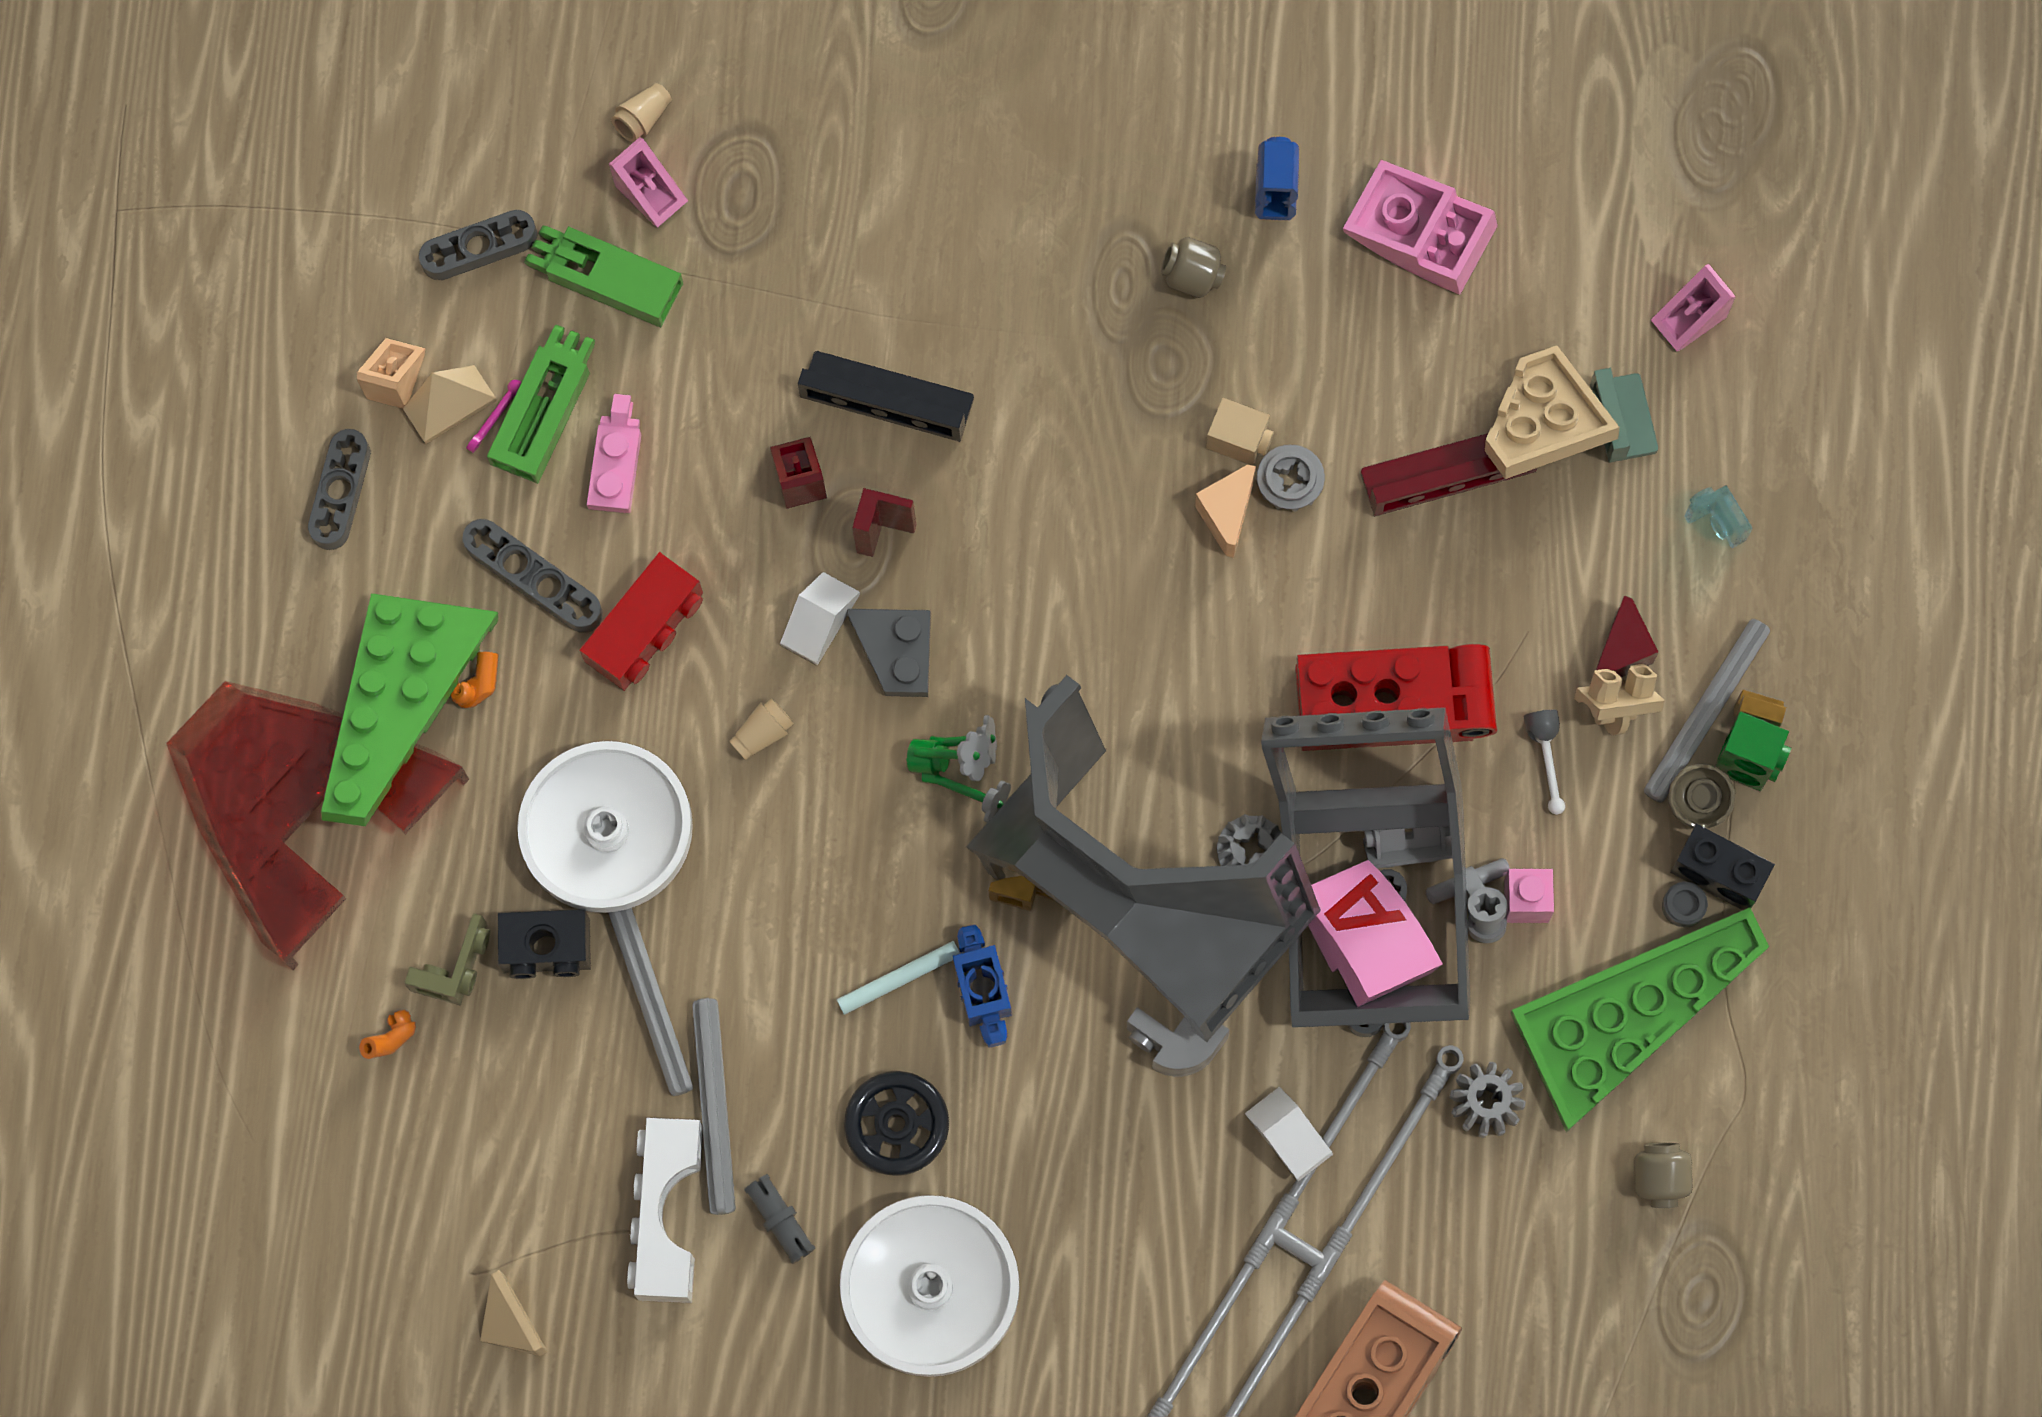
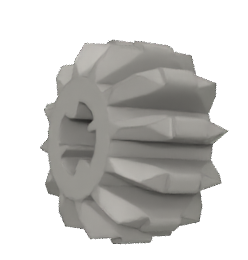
[1450,1062,1526,1138]

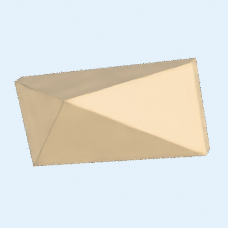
[403,365,497,444]
[480,1270,548,1356]

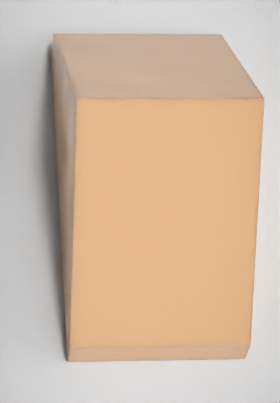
[357,338,425,409]
[1195,465,1256,558]

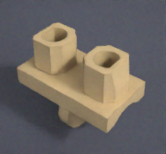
[1574,664,1665,735]

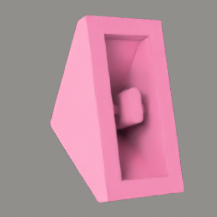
[609,137,688,228]
[1651,264,1735,352]

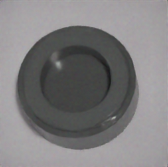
[1662,882,1708,928]

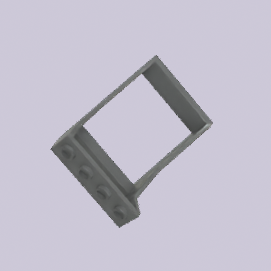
[1261,708,1471,1028]

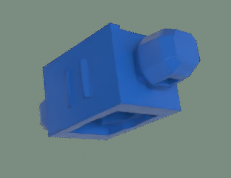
[953,925,1012,1048]

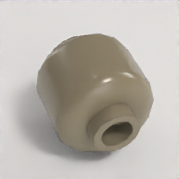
[1161,237,1226,298]
[1634,1142,1693,1208]

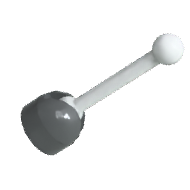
[1523,710,1565,815]

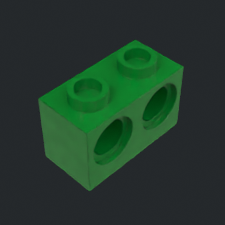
[1715,711,1792,792]

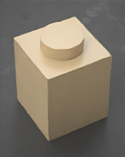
[1206,398,1274,466]

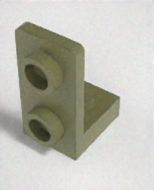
[405,913,490,1006]

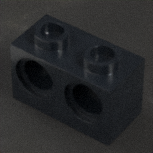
[1670,823,1775,910]

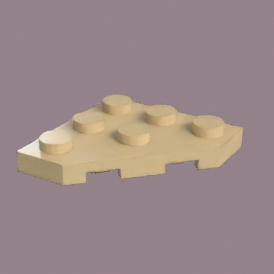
[1485,345,1620,479]

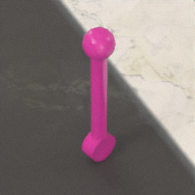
[466,379,522,453]

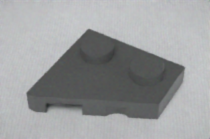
[848,609,931,697]

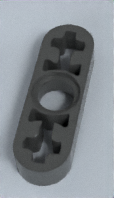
[419,210,537,280]
[308,429,371,550]

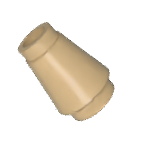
[611,83,672,142]
[729,698,794,760]

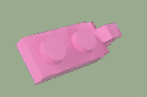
[587,394,641,513]

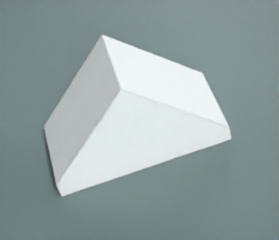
[780,572,860,665]
[1245,1087,1333,1181]

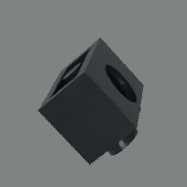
[498,909,591,979]

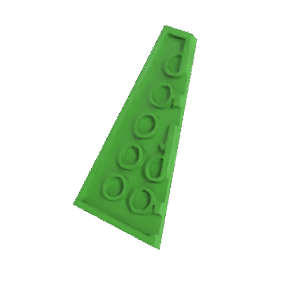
[321,593,498,827]
[1510,908,1769,1133]

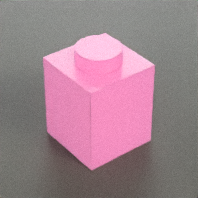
[1504,869,1554,923]

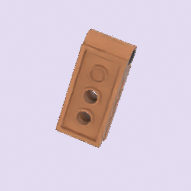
[1295,1280,1462,1417]

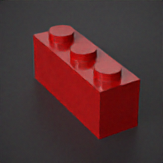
[579,552,703,691]

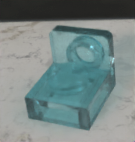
[1684,485,1752,548]

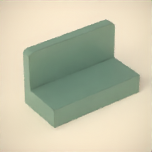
[1590,367,1658,463]

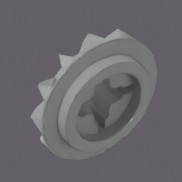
[1257,445,1325,512]
[1217,814,1281,866]

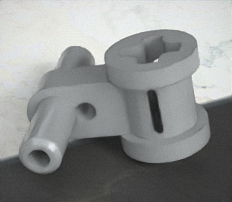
[1426,858,1510,943]

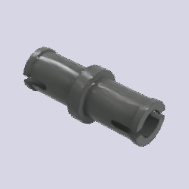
[744,1174,816,1264]

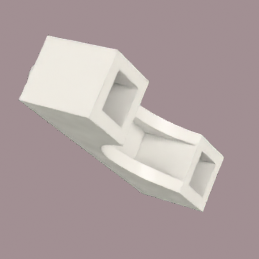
[627,1118,703,1303]

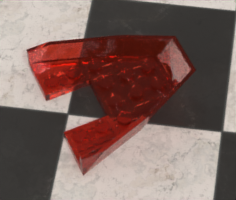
[166,681,469,970]

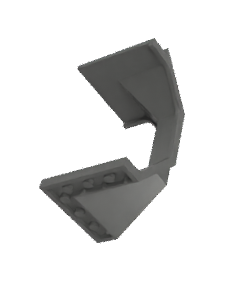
[966,675,1321,1042]

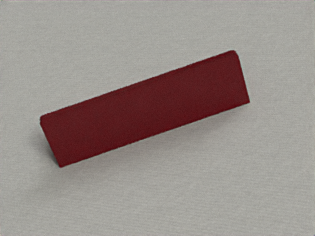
[1361,433,1537,517]

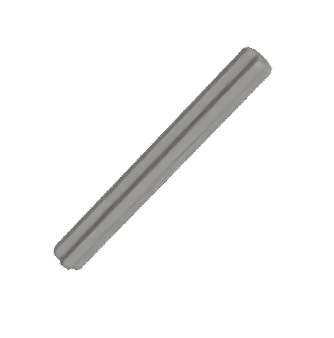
[1644,619,1770,803]
[608,908,693,1096]
[692,998,736,1215]

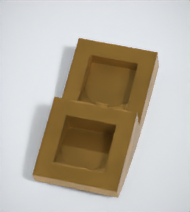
[1734,690,1787,727]
[988,875,1054,911]

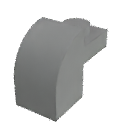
[1127,1007,1229,1077]

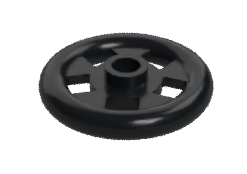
[844,1071,949,1176]

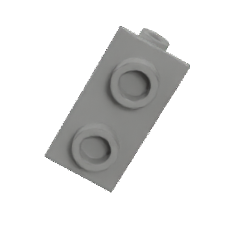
[1363,826,1452,869]

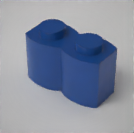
[1255,137,1299,220]

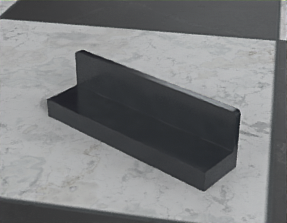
[797,351,974,442]

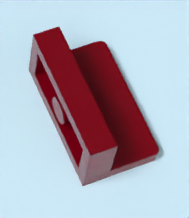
[852,488,917,557]

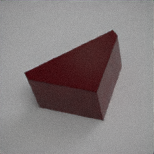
[770,436,827,509]
[1596,596,1658,677]

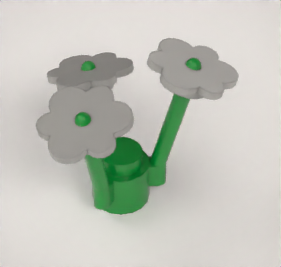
[906,715,1011,823]

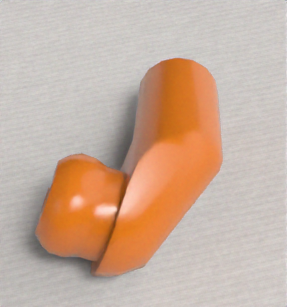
[450,652,499,708]
[359,1010,416,1059]

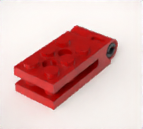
[1295,644,1497,751]

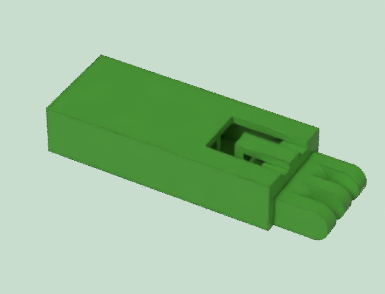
[524,225,683,328]
[487,324,595,484]

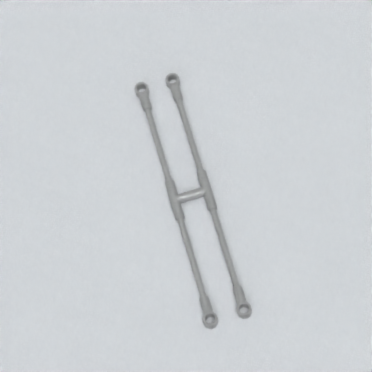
[1147,1022,1464,1417]

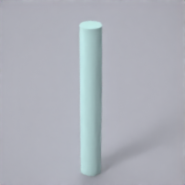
[836,941,960,1015]

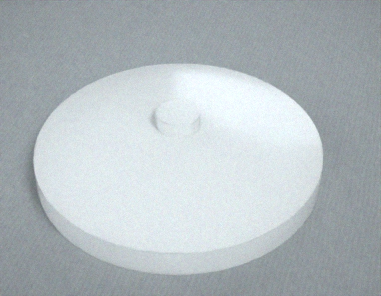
[518,741,693,913]
[840,1196,1019,1377]

